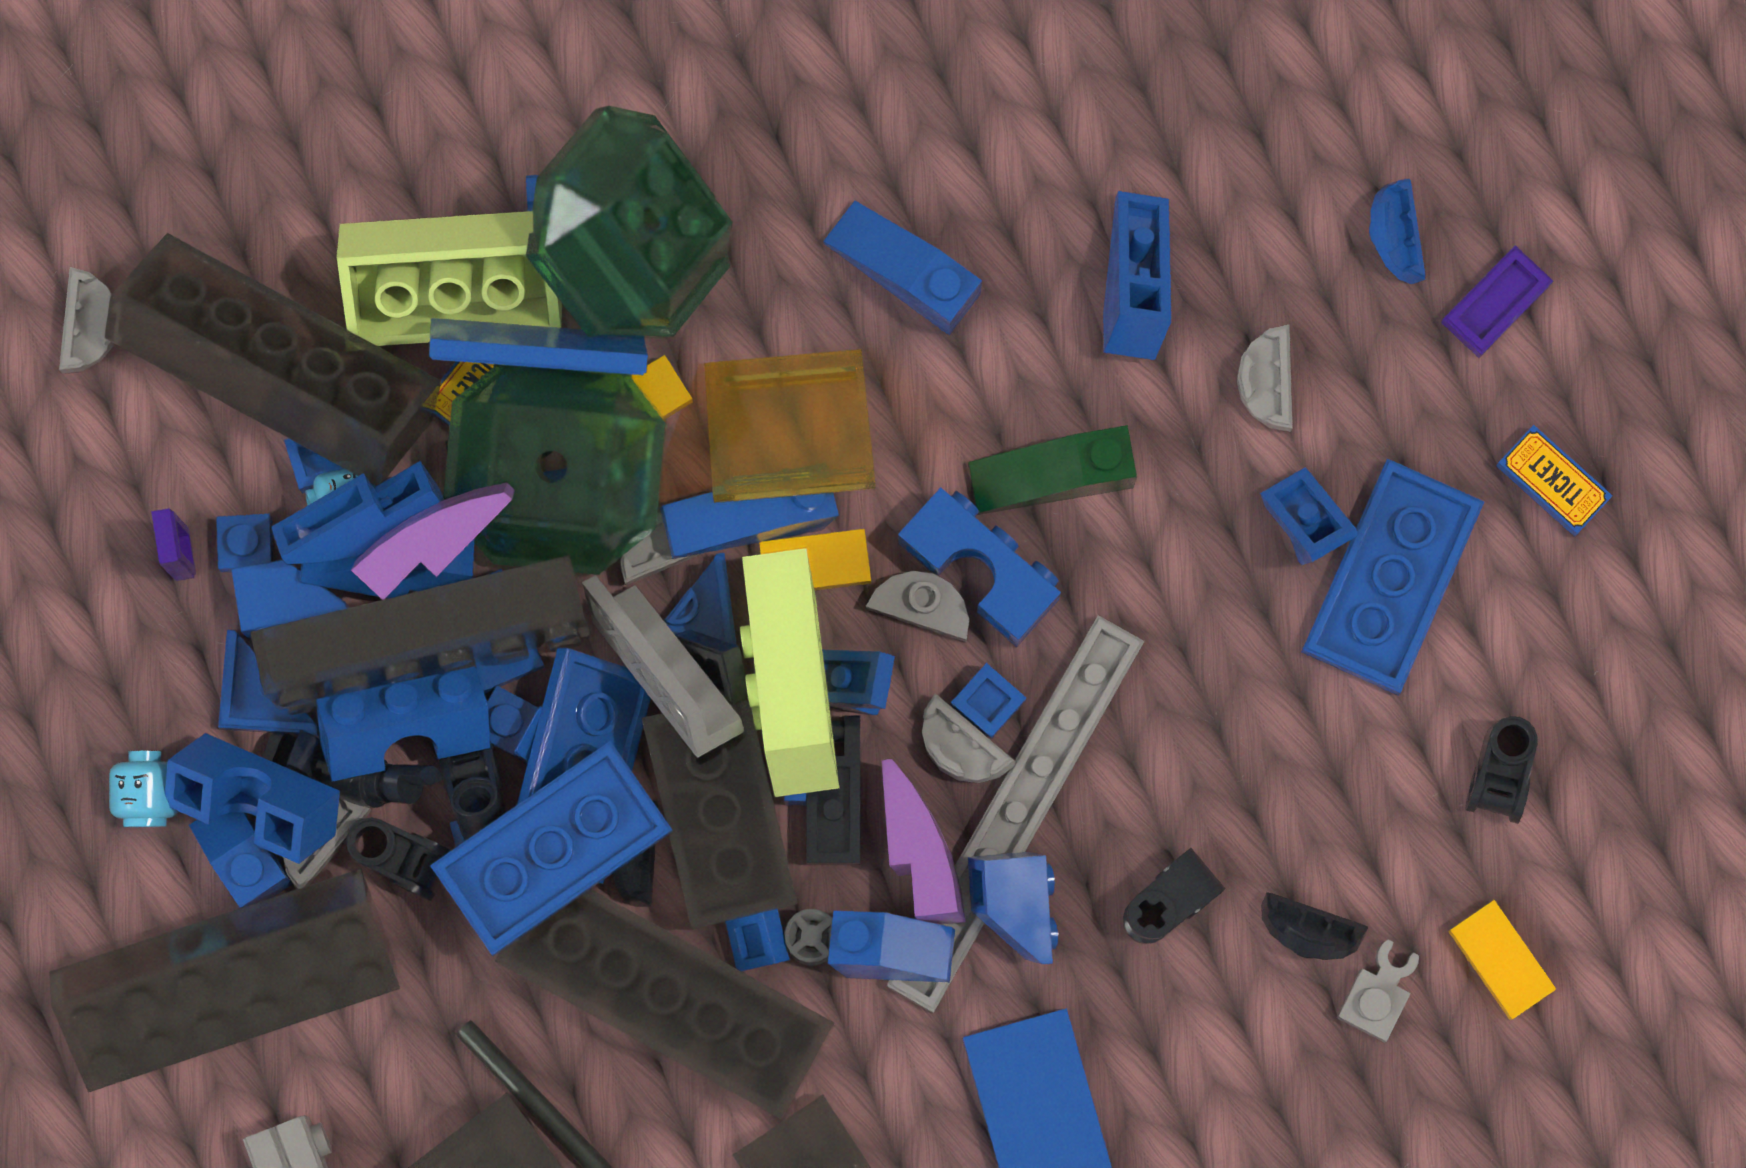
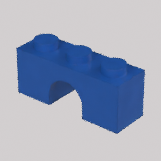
[898,487,1061,647]
[316,666,490,781]
[165,733,340,864]

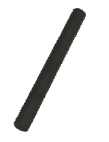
[456,1020,613,1168]

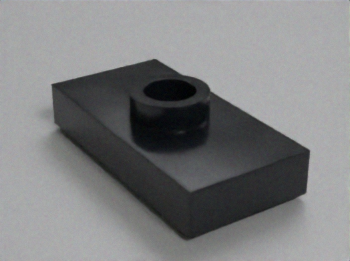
[675,629,748,703]

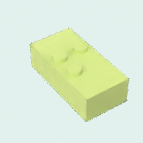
[337,210,562,348]
[740,548,839,797]

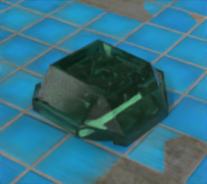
[526,105,733,339]
[443,364,667,575]

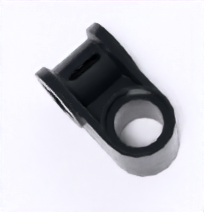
[1465,716,1538,824]
[439,741,506,841]
[346,817,451,901]
[1123,848,1226,944]

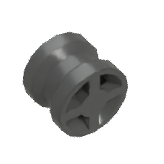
[785,909,833,966]

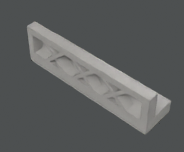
[582,575,744,758]

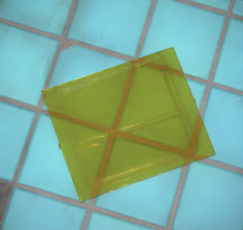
[704,349,876,503]

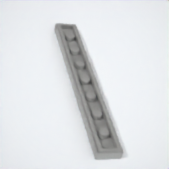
[887,615,1144,1013]

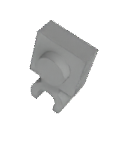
[1336,940,1419,1043]

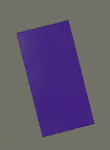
[1441,245,1553,358]
[151,508,196,581]

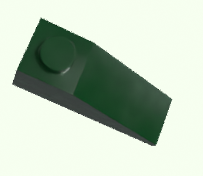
[968,425,1137,515]

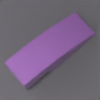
[351,483,515,600]
[882,759,966,925]

